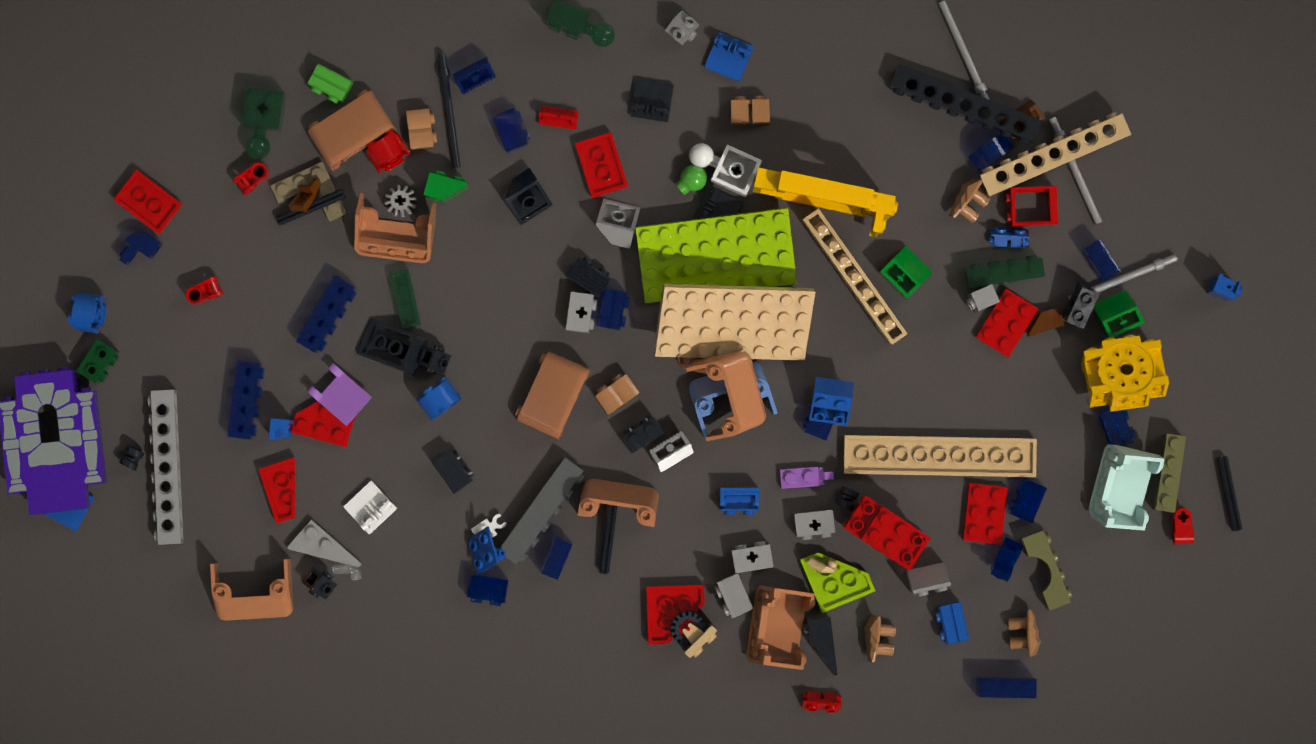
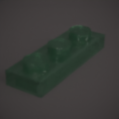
[390,269,421,329]

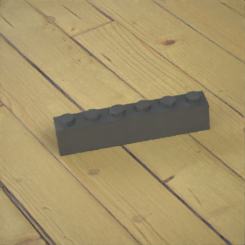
[500,458,585,565]

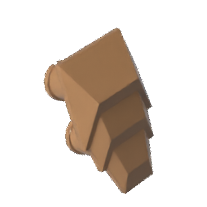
[949,178,990,223]
[1009,609,1041,657]
[864,615,896,662]

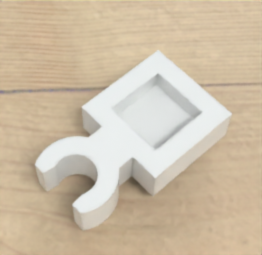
[471,514,507,538]

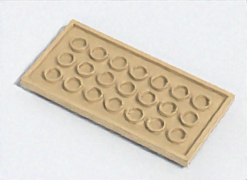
[654,284,816,360]

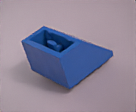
[809,377,854,426]

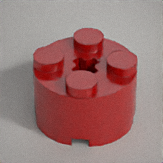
[366,130,411,174]

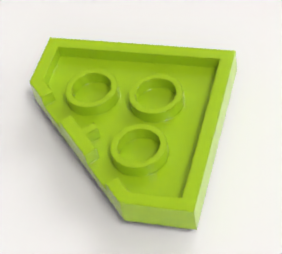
[800,552,875,613]

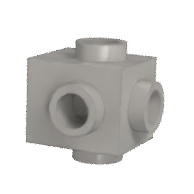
[665,10,699,45]

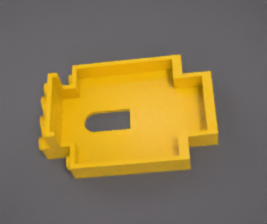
[753,168,898,237]

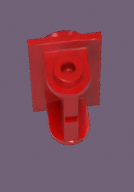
[538,106,579,130]
[802,691,842,713]

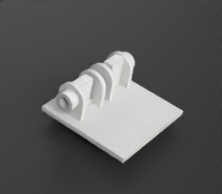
[343,481,397,535]

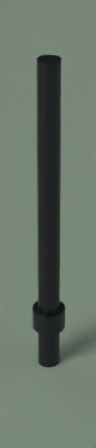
[438,53,461,168]

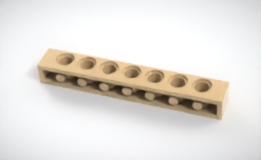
[980,111,1131,196]
[802,208,907,346]

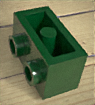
[76,339,119,384]

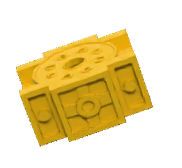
[1081,335,1169,412]

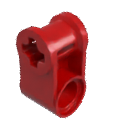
[232,163,270,196]
[186,276,224,305]
[1172,507,1194,545]

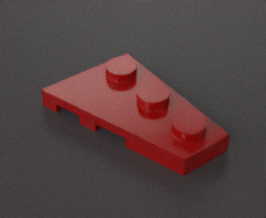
[258,457,296,524]

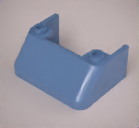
[689,362,778,437]

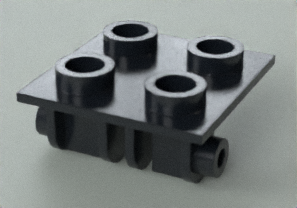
[630,79,674,122]
[692,186,743,220]

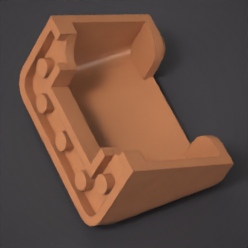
[307,90,397,171]
[515,351,590,440]
[577,479,659,527]
[746,585,815,670]

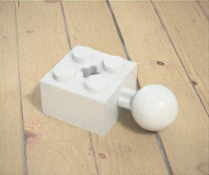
[689,143,762,197]

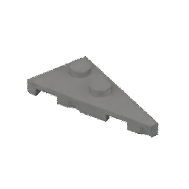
[287,520,362,567]

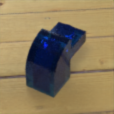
[968,135,1014,172]
[119,232,163,265]
[990,537,1023,582]

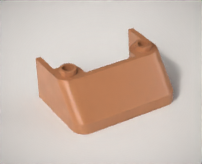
[354,193,436,263]
[686,351,766,441]
[210,559,293,621]

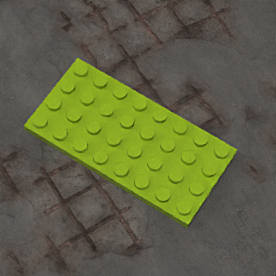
[636,207,797,303]

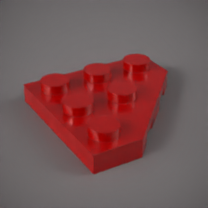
[291,401,355,448]
[646,585,705,645]

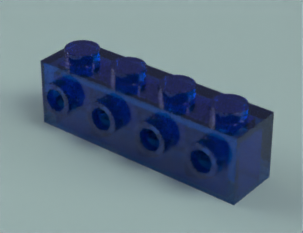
[296,276,357,354]
[227,360,265,440]

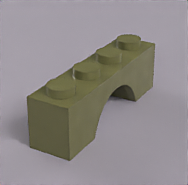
[1153,434,1186,513]
[1020,530,1072,611]

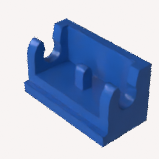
[269,418,294,440]

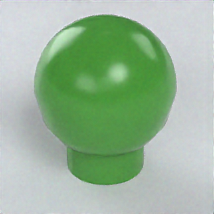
[676,165,707,195]

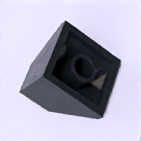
[504,168,553,225]

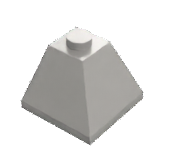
[596,198,640,249]

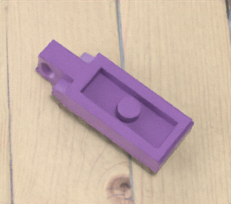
[780,467,834,489]

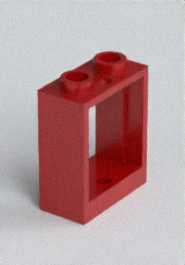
[1006,186,1059,228]

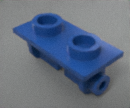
[989,226,1030,248]

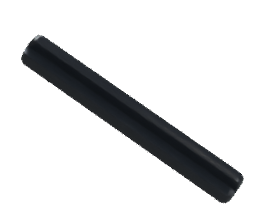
[276,189,346,225]
[1217,456,1242,531]
[599,504,618,574]

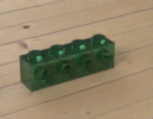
[964,255,1045,289]

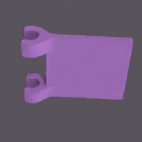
[307,363,372,426]

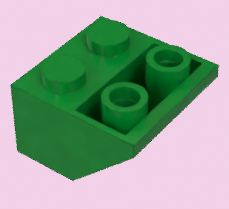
[423,170,469,203]
[879,246,933,300]
[1093,289,1145,339]

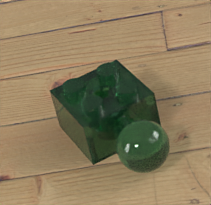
[545,0,615,47]
[241,87,286,159]

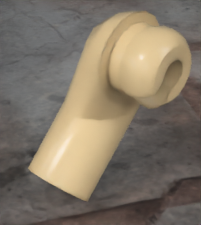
[808,557,837,573]

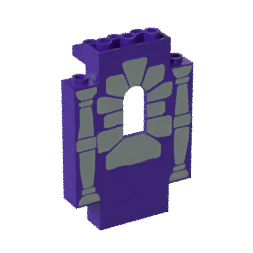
[0,367,107,515]

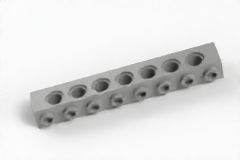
[148,390,184,545]

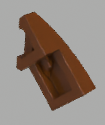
[289,177,321,212]
[1027,307,1064,337]

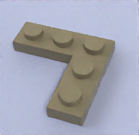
[271,162,347,222]

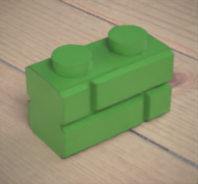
[308,64,353,104]

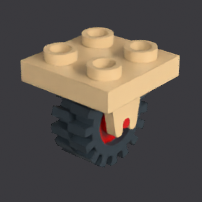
[671,611,717,658]

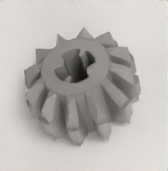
[384,185,417,217]

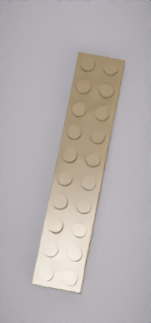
[844,435,1037,477]

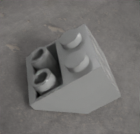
[906,562,951,597]
[715,573,753,619]

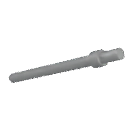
[938,0,990,100]
[1049,117,1102,225]
[1068,254,1178,300]

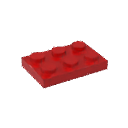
[575,132,628,199]
[113,169,183,235]
[975,289,1038,358]
[963,483,1008,545]

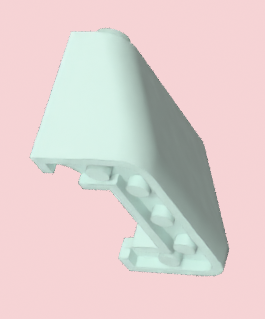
[1089,444,1164,531]

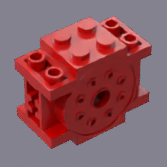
[842,495,931,571]

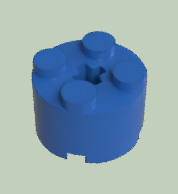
[68,292,107,333]
[416,377,462,421]

